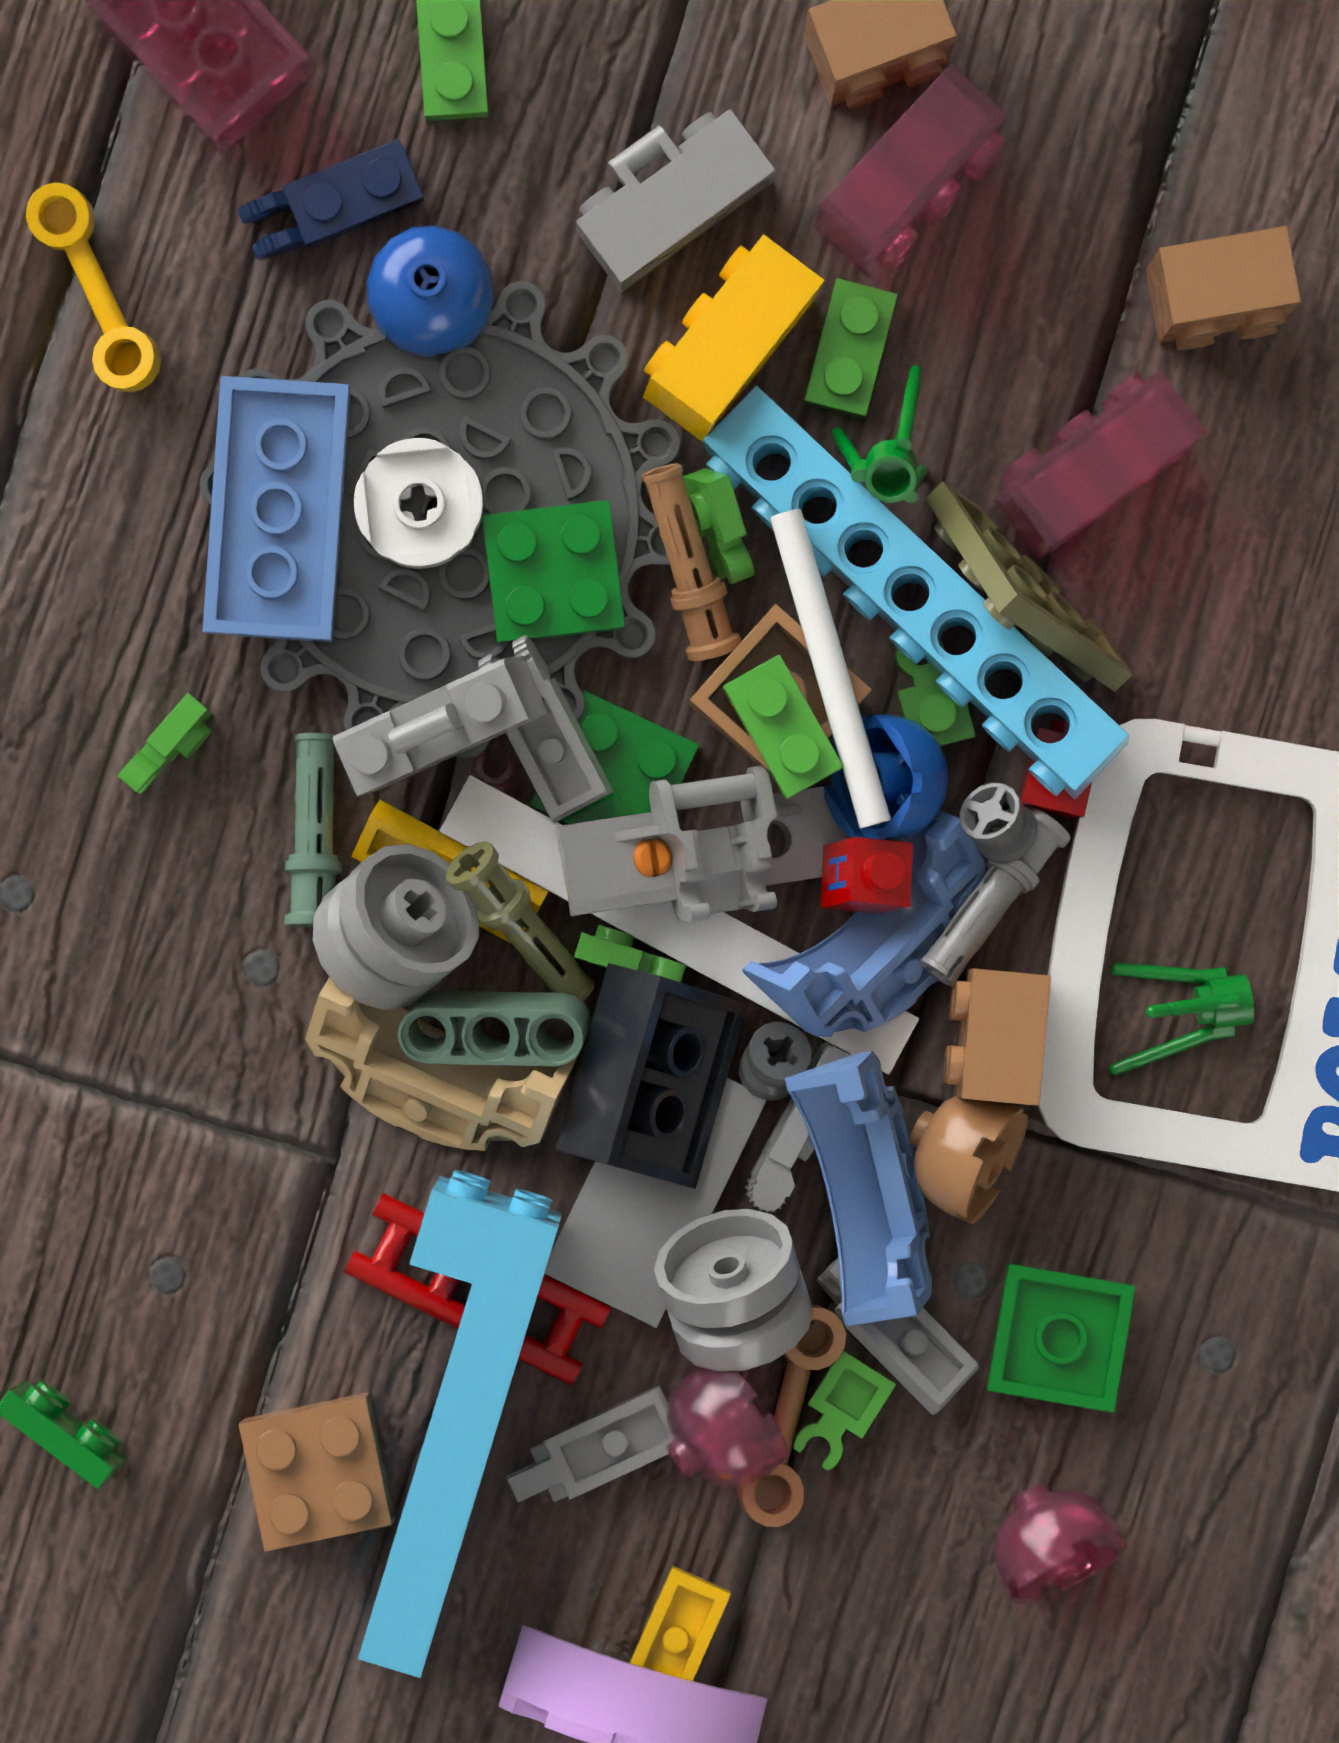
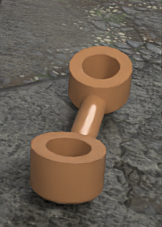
[737,1305,846,1527]

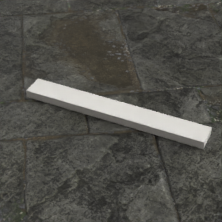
[439,775,919,1075]

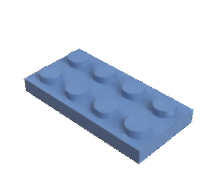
[202,376,351,642]

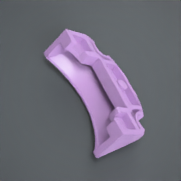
[498,1625,768,1743]

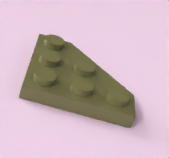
[925,481,1133,692]

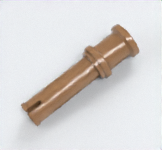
[642,463,742,661]

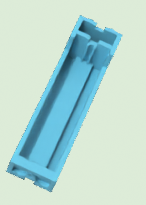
[358,1170,562,1678]

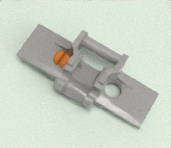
[556,765,851,923]

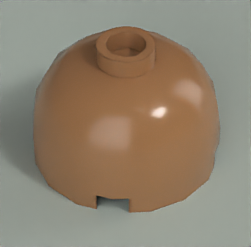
[909,1095,1028,1224]

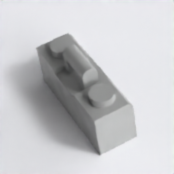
[576,109,776,293]
[333,655,548,796]

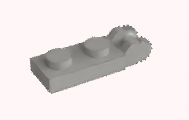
[478,635,614,823]
[744,1041,851,1213]

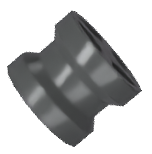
[960,783,1038,863]
[739,1022,811,1101]

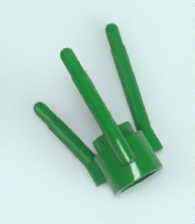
[831,365,928,503]
[1109,963,1254,1075]

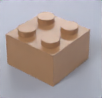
[804,0,957,109]
[1146,226,1301,350]
[689,604,872,784]
[943,968,1051,1106]
[239,1392,396,1552]

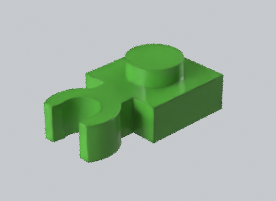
[683,468,755,584]
[895,639,976,747]
[118,693,213,795]
[574,925,686,982]
[793,1350,896,1471]

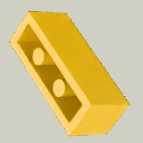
[643,234,825,443]

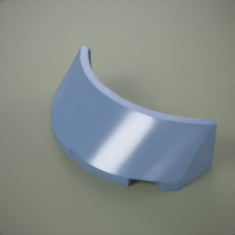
[742,810,986,1037]
[785,1050,932,1326]

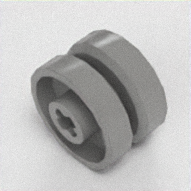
[313,844,479,1010]
[654,1209,814,1372]

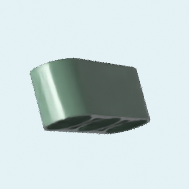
[397,991,592,1066]

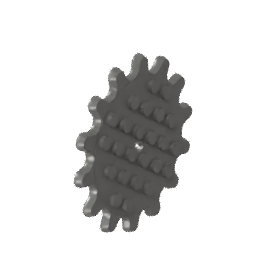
[200,278,680,759]

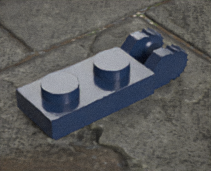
[237,139,424,261]

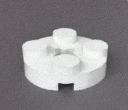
[354,438,483,569]

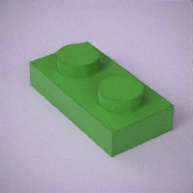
[416,0,489,121]
[804,278,898,420]
[723,654,844,800]

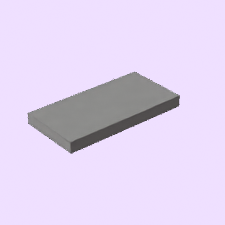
[544,1078,767,1328]

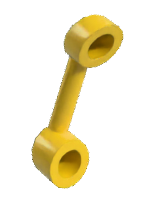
[26,182,161,392]

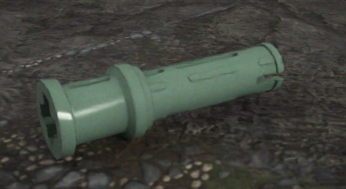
[284,733,342,928]

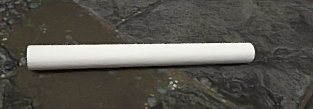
[770,509,891,829]

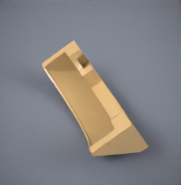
[305,977,580,1151]

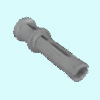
[919,805,1071,987]

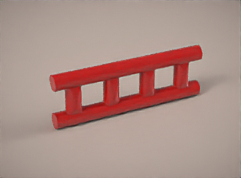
[344,1192,612,1386]

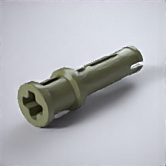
[445,841,595,1001]

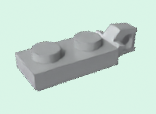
[816,1258,979,1415]
[506,1385,686,1502]

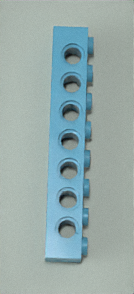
[703,385,1129,800]

